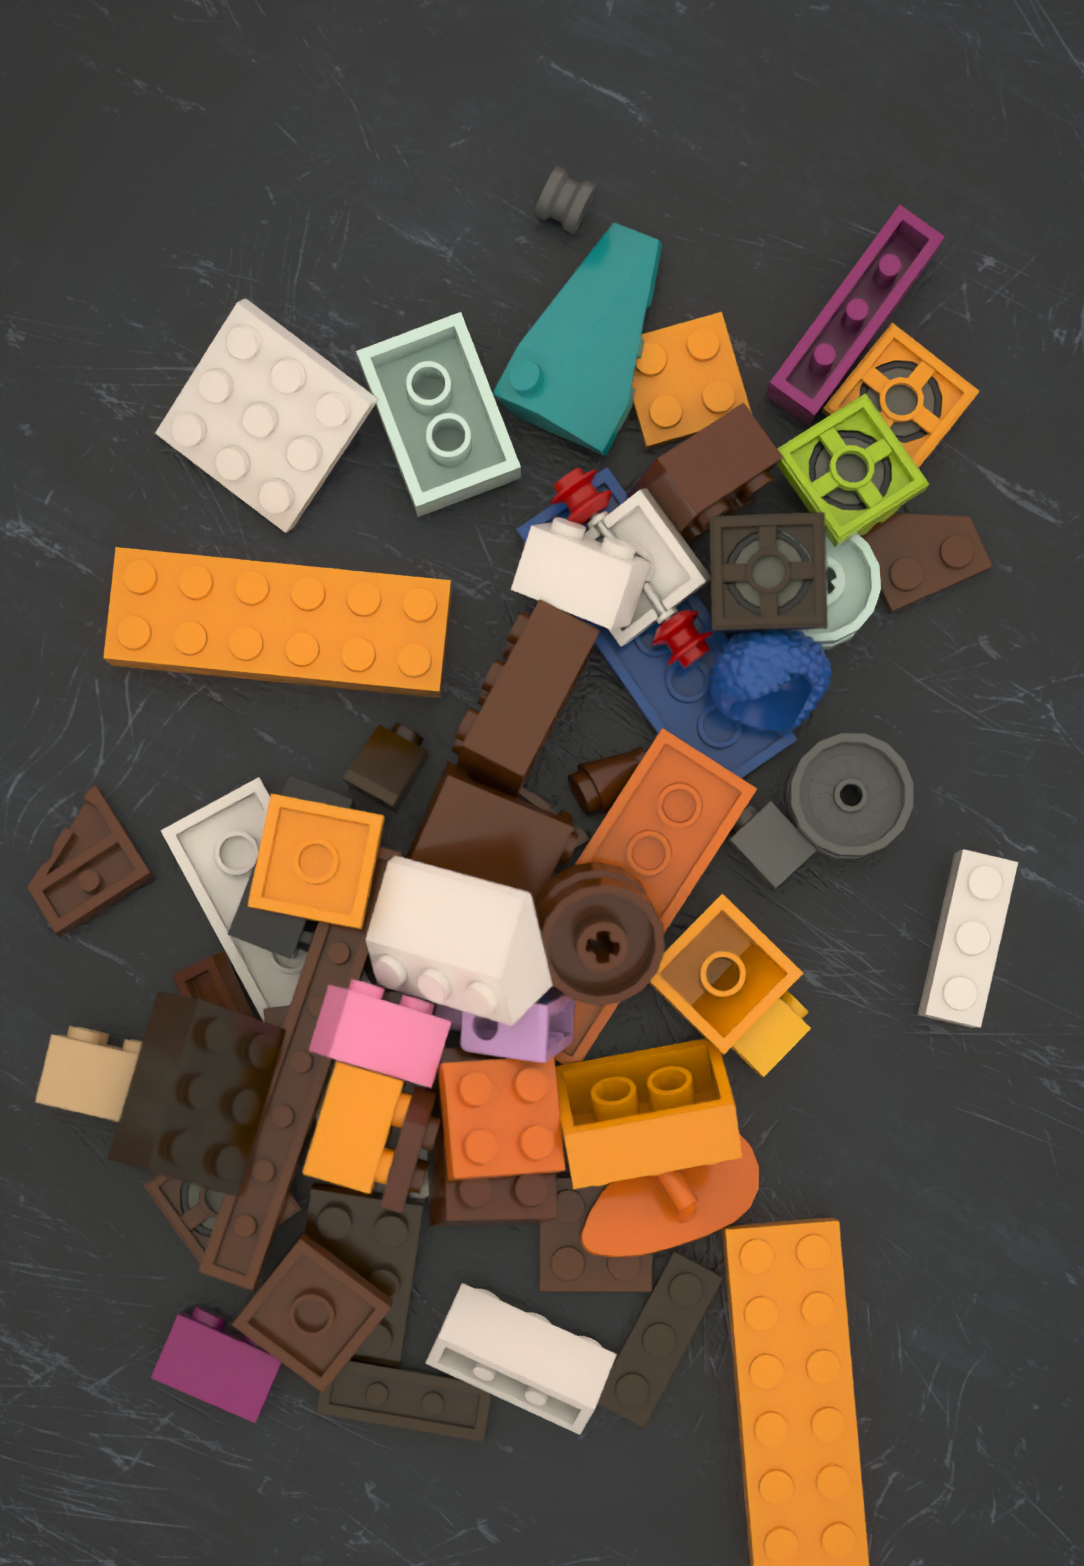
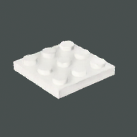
[155,298,378,533]

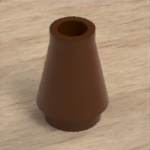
[568,746,646,815]

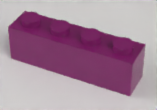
[765,205,945,427]

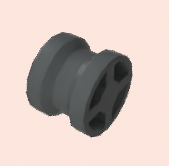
[534,165,597,234]

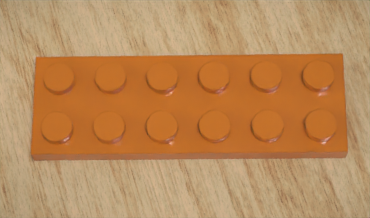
[552,728,757,1065]

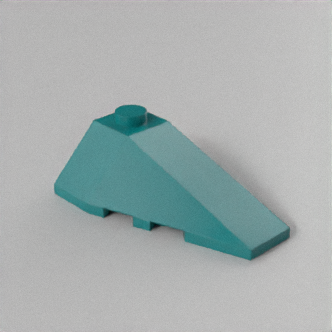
[493,222,663,456]

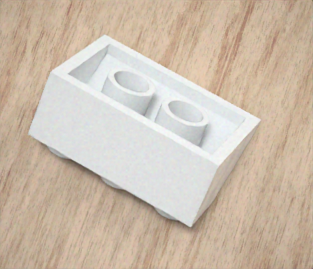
[365,856,552,1026]

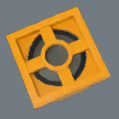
[822,323,980,468]

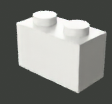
[511,517,651,630]

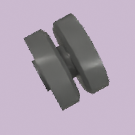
[785,733,914,860]

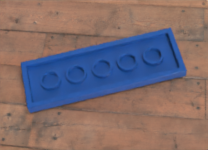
[516,467,798,779]

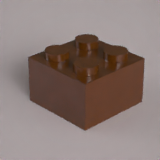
[626,403,783,545]

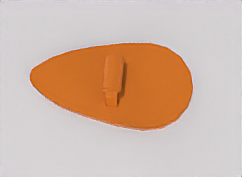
[580,1133,759,1258]

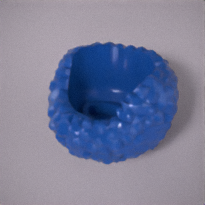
[710,630,832,733]

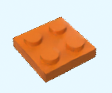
[438,1057,565,1181]

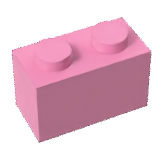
[308,979,452,1088]

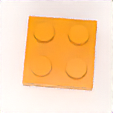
[632,312,752,450]
[248,794,385,930]

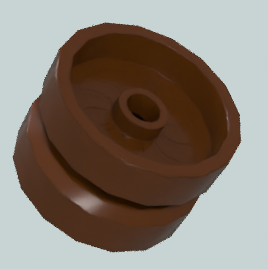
[534,862,665,1006]

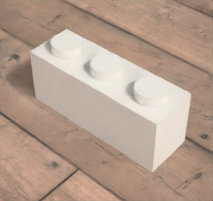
[918,849,1018,1028]
[426,1283,617,1435]

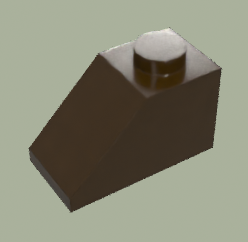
[343,722,429,814]

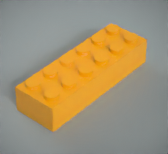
[104,547,452,698]
[722,1217,869,1566]

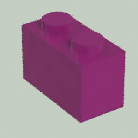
[151,1306,283,1423]

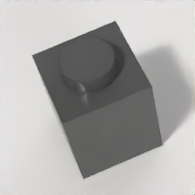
[727,801,817,891]

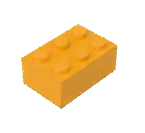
[555,1038,742,1189]

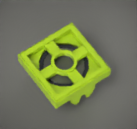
[777,393,929,547]

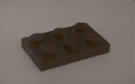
[305,1182,425,1367]

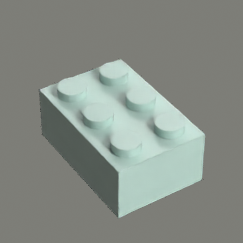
[356,312,521,517]

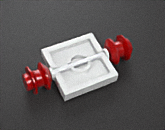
[550,467,714,669]

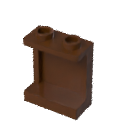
[405,761,578,905]

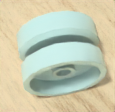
[781,532,881,650]

